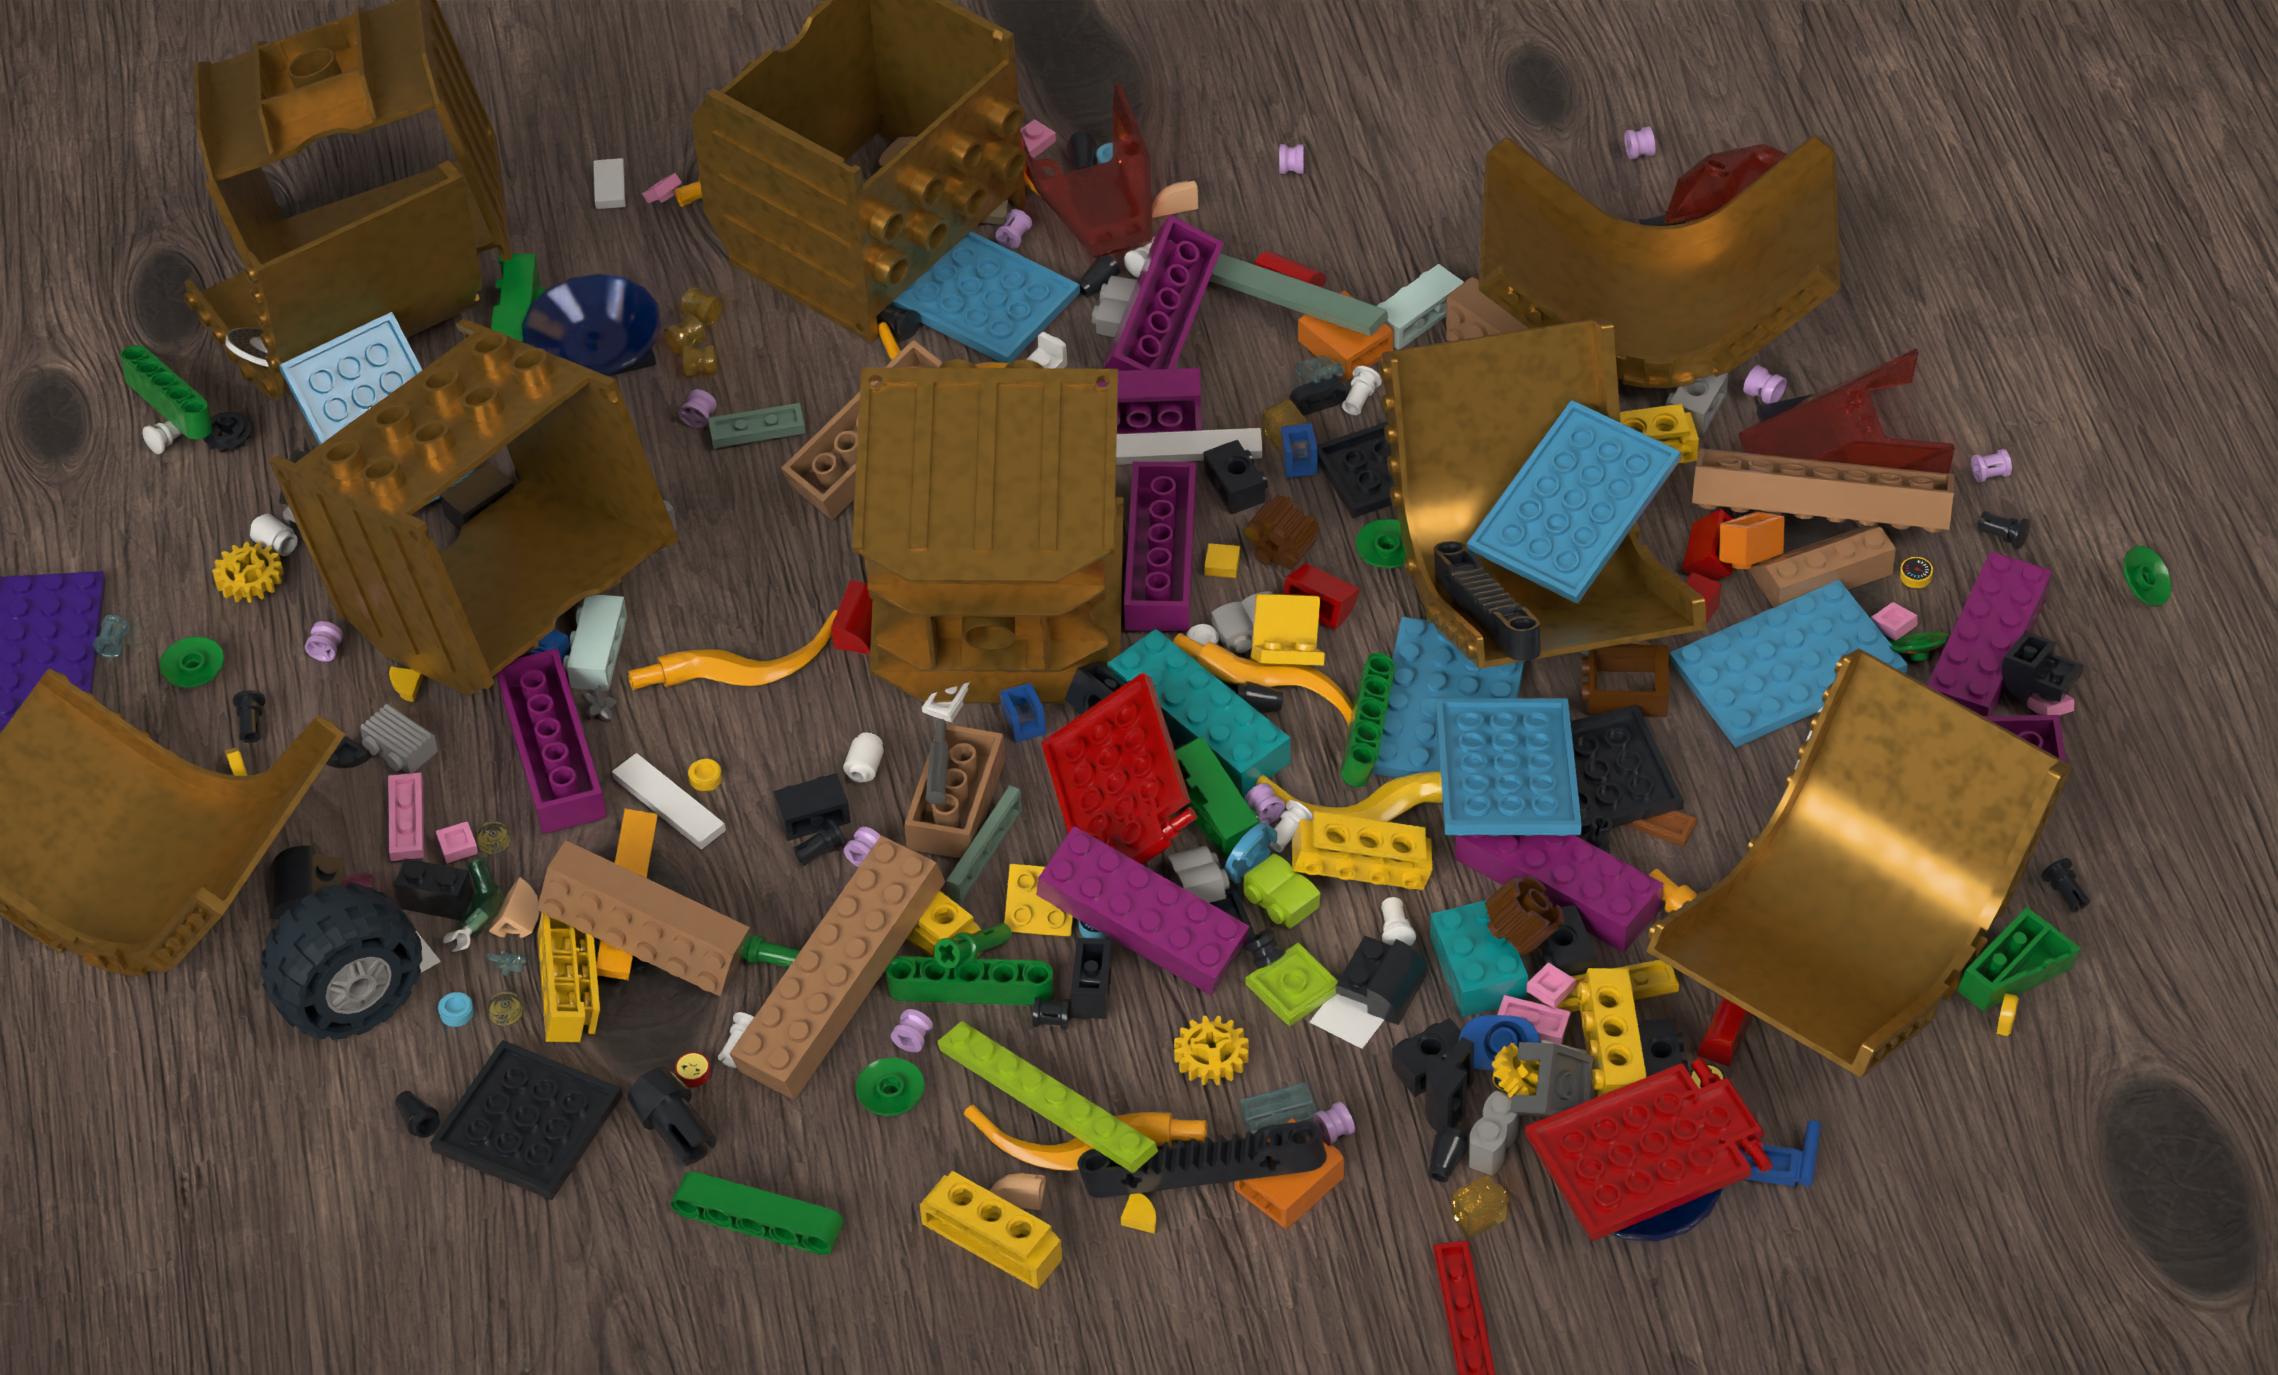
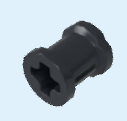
[1032,996,1070,1030]

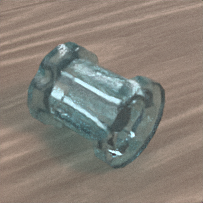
[92,615,130,658]

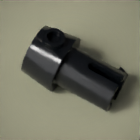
[627,1066,717,1166]

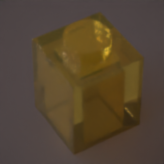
[1263,399,1308,455]
[1451,1175,1509,1239]

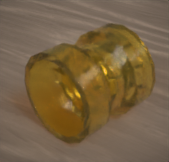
[680,287,723,326]
[664,314,707,356]
[683,344,717,376]

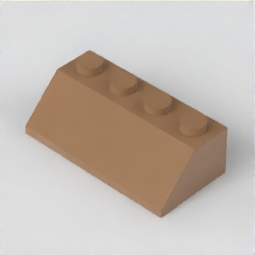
[1748,526,1896,608]

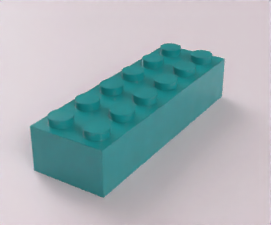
[1108,629,1291,798]

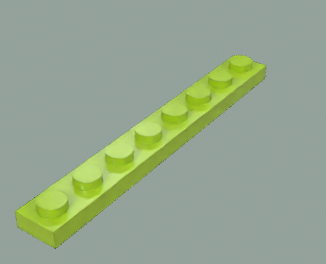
[937,1021,1158,1173]

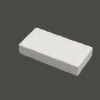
[594,158,626,209]

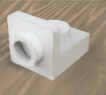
[1026,332,1067,368]

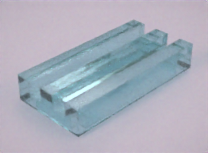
[1295,356,1344,383]
[1240,1082,1317,1134]

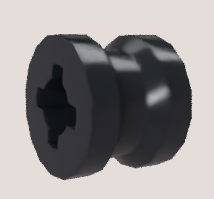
[1243,928,1286,969]

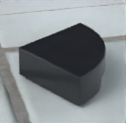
[326,736,371,768]

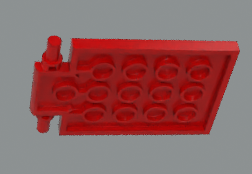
[1041,672,1197,865]
[1525,1058,1773,1241]

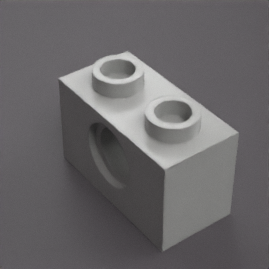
[1666,373,1728,436]

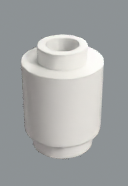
[250,514,297,556]
[843,732,884,783]

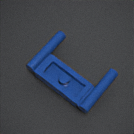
[1738,1120,1821,1187]

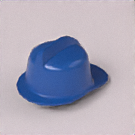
[1458,1015,1539,1070]

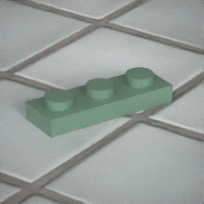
[708,403,806,449]

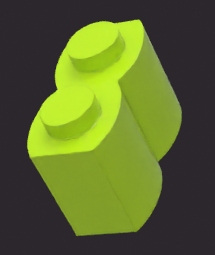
[1244,853,1320,929]

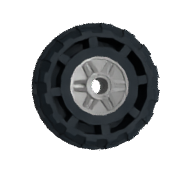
[260,883,423,1040]

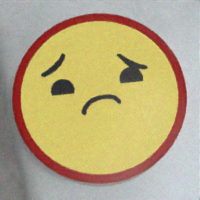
[675,1052,711,1087]

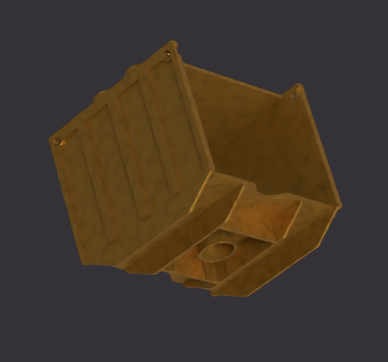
[194,0,513,266]
[691,0,1027,343]
[268,318,679,696]
[852,359,1124,704]

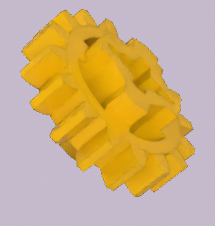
[212,541,284,603]
[1174,1015,1249,1085]
[1492,1043,1540,1098]

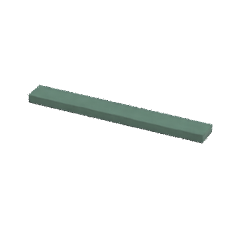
[1209,253,1388,336]

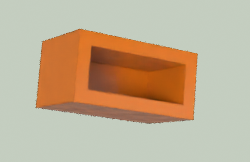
[1719,511,1784,569]

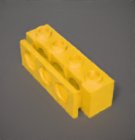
[1620,404,1699,463]
[1292,811,1432,890]
[906,890,983,958]
[537,912,600,1042]
[1577,968,1646,1098]
[920,1171,1062,1290]

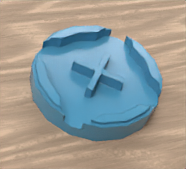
[1224,822,1277,884]

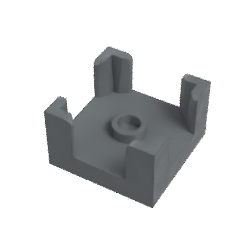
[1510,1042,1593,1119]

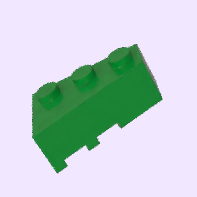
[491,253,547,348]
[1175,736,1261,860]
[1956,906,2082,1012]

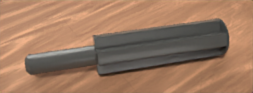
[926,719,949,805]

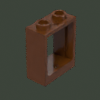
[1582,644,1669,717]

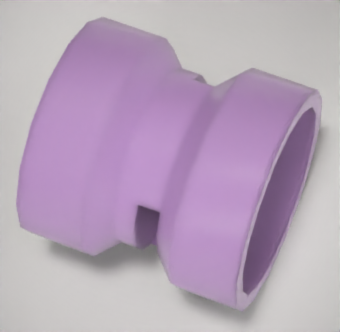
[1743,365,1787,404]

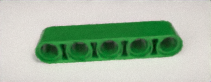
[120,345,212,439]
[1340,652,1395,787]
[886,956,1055,1006]
[670,1171,844,1255]

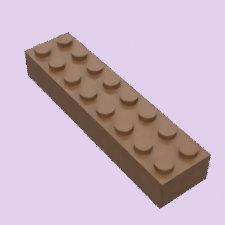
[1692,448,1954,533]
[729,835,945,1100]

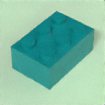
[1430,900,1528,1017]

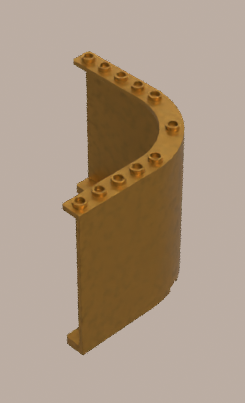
[1478,135,1840,388]
[184,160,482,400]
[1379,317,1707,669]
[1646,648,2073,1078]
[0,668,345,976]

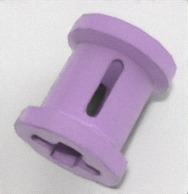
[995,209,1032,249]
[1971,448,2012,483]

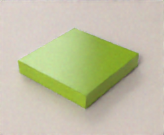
[1245,942,1338,1027]

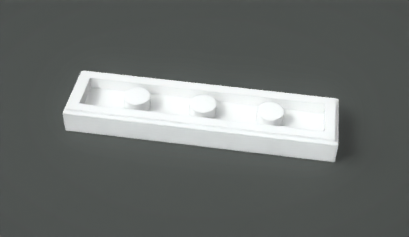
[612,753,726,850]

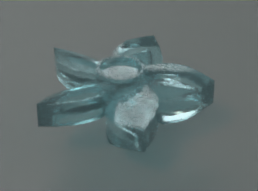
[486,950,528,975]

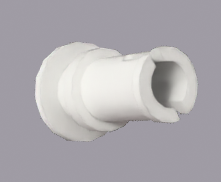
[1124,236,1155,278]
[1342,366,1382,416]
[142,421,183,454]
[1269,800,1312,853]
[1381,897,1416,946]
[718,1012,754,1068]

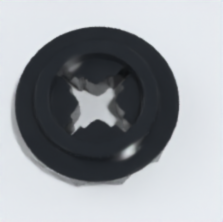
[203,412,252,453]

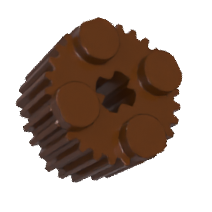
[1244,494,1320,570]
[1485,875,1564,955]

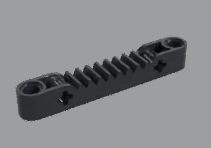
[1434,541,1541,661]
[1077,1121,1327,1198]

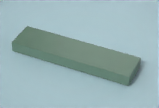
[946,785,1022,905]

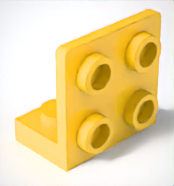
[1251,593,1325,666]
[1004,864,1073,937]

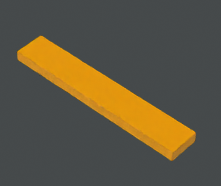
[596,809,658,980]

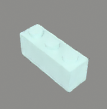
[1377,264,1464,350]
[563,594,627,691]

